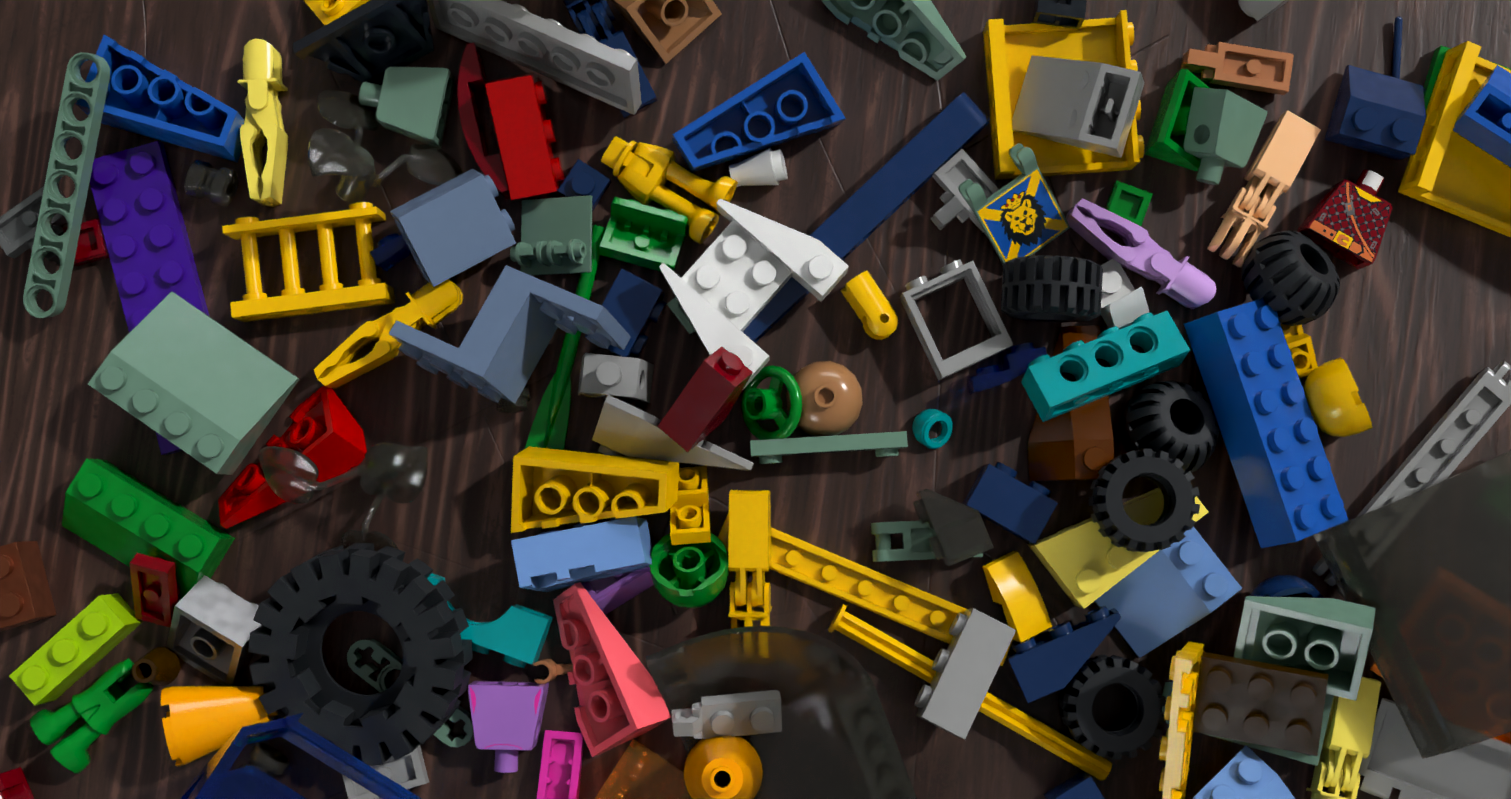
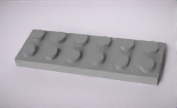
[427,0,642,115]

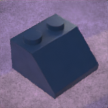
[1324,65,1426,160]

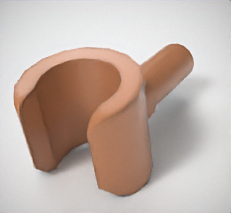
[533,659,573,684]

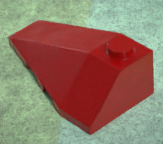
[218,385,368,529]

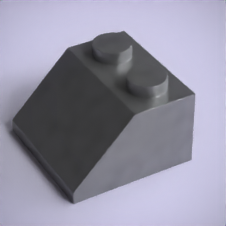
[166,575,262,686]

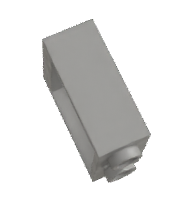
[899,259,1013,381]

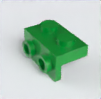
[599,197,688,272]

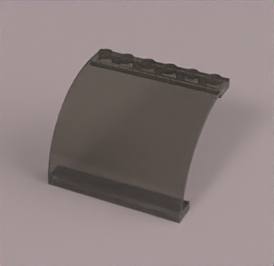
[1313,449,1511,759]

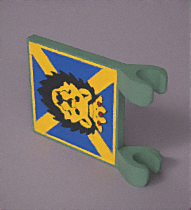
[958,143,1070,264]

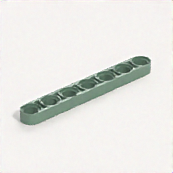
[23,52,110,318]

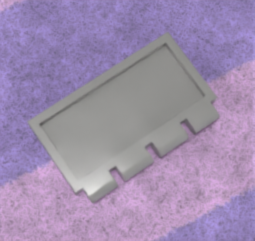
[1359,698,1511,799]

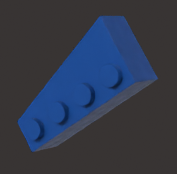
[76,35,245,163]
[672,52,846,173]

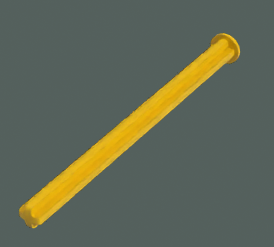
[828,604,1112,780]

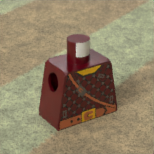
[1296,170,1392,269]

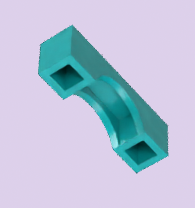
[428,573,554,668]

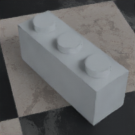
[914,608,1016,739]

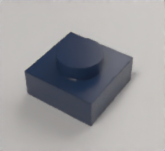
[558,159,612,212]

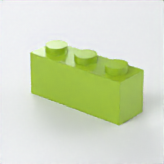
[9,593,143,706]

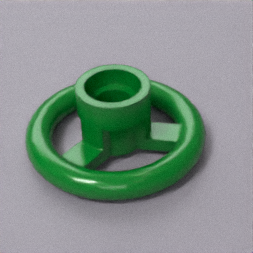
[741,365,802,440]

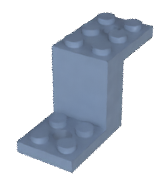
[389,265,631,404]

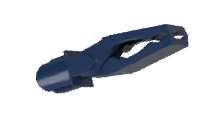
[563,0,658,118]

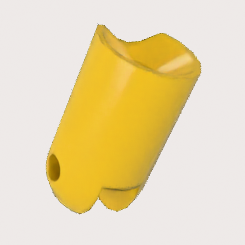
[840,271,898,340]

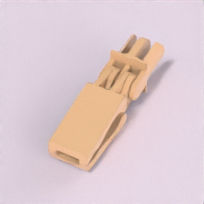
[1207,110,1321,268]

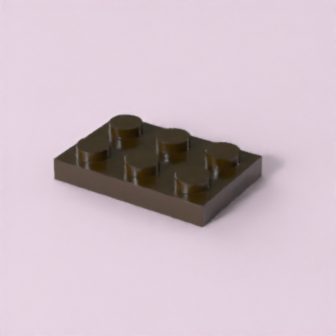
[1192,652,1329,756]

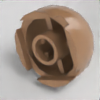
[786,361,863,437]

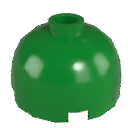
[650,533,729,608]

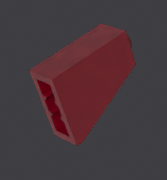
[657,347,753,452]

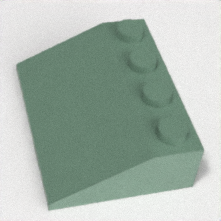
[88,291,299,475]

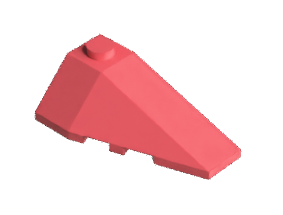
[553,582,671,757]

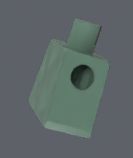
[359,67,456,148]
[1183,87,1268,185]

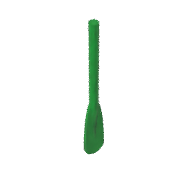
[525,225,606,450]

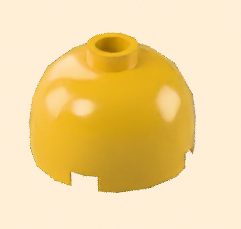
[1303,357,1373,437]

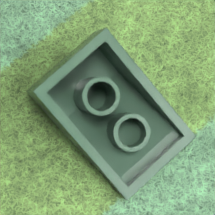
[1234,596,1375,701]

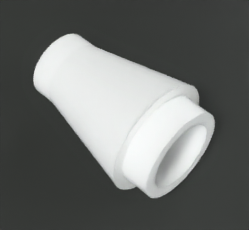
[729,148,788,187]

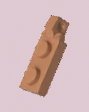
[1181,42,1294,95]

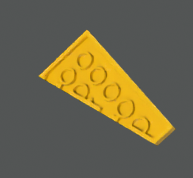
[1159,641,1205,799]

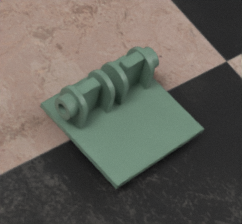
[510,195,593,276]

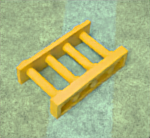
[222,202,395,322]

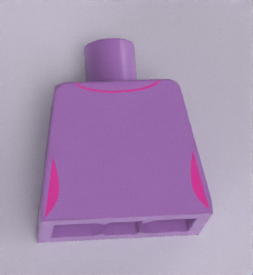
[468,681,549,773]

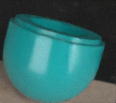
[912,409,953,449]

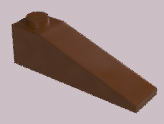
[1027,325,1114,481]

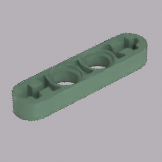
[347,638,474,748]

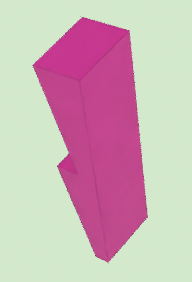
[537,730,584,799]

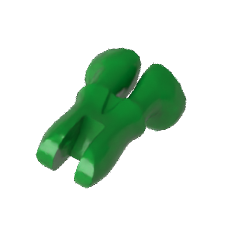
[29,658,154,774]

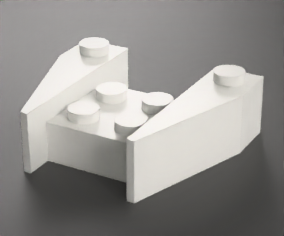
[659,199,849,389]

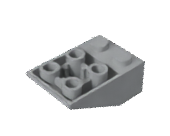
[1012,55,1145,158]

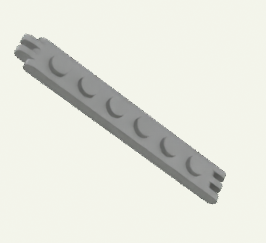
[1312,361,1511,597]

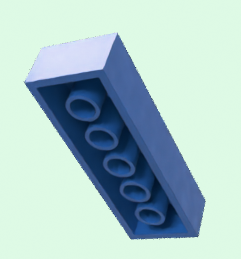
[1184,298,1348,548]

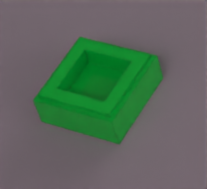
[1105,181,1153,226]

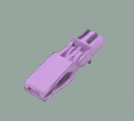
[1066,198,1216,309]

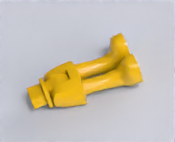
[601,136,738,244]

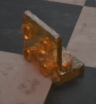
[595,739,690,799]

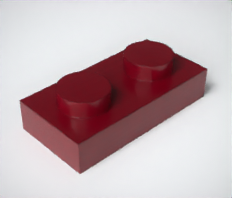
[129,553,178,627]

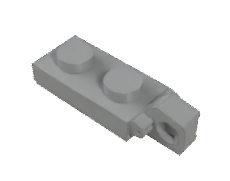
[671,690,782,739]

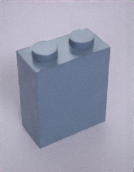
[390,169,516,287]

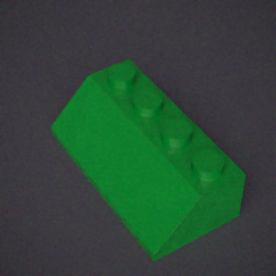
[62,458,235,599]

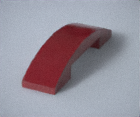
[457,42,511,199]

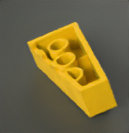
[511,446,680,533]

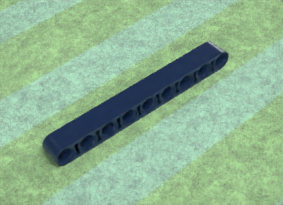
[743,92,991,343]

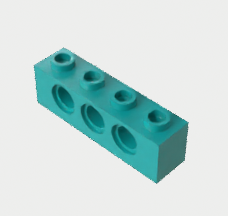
[1021,311,1190,422]

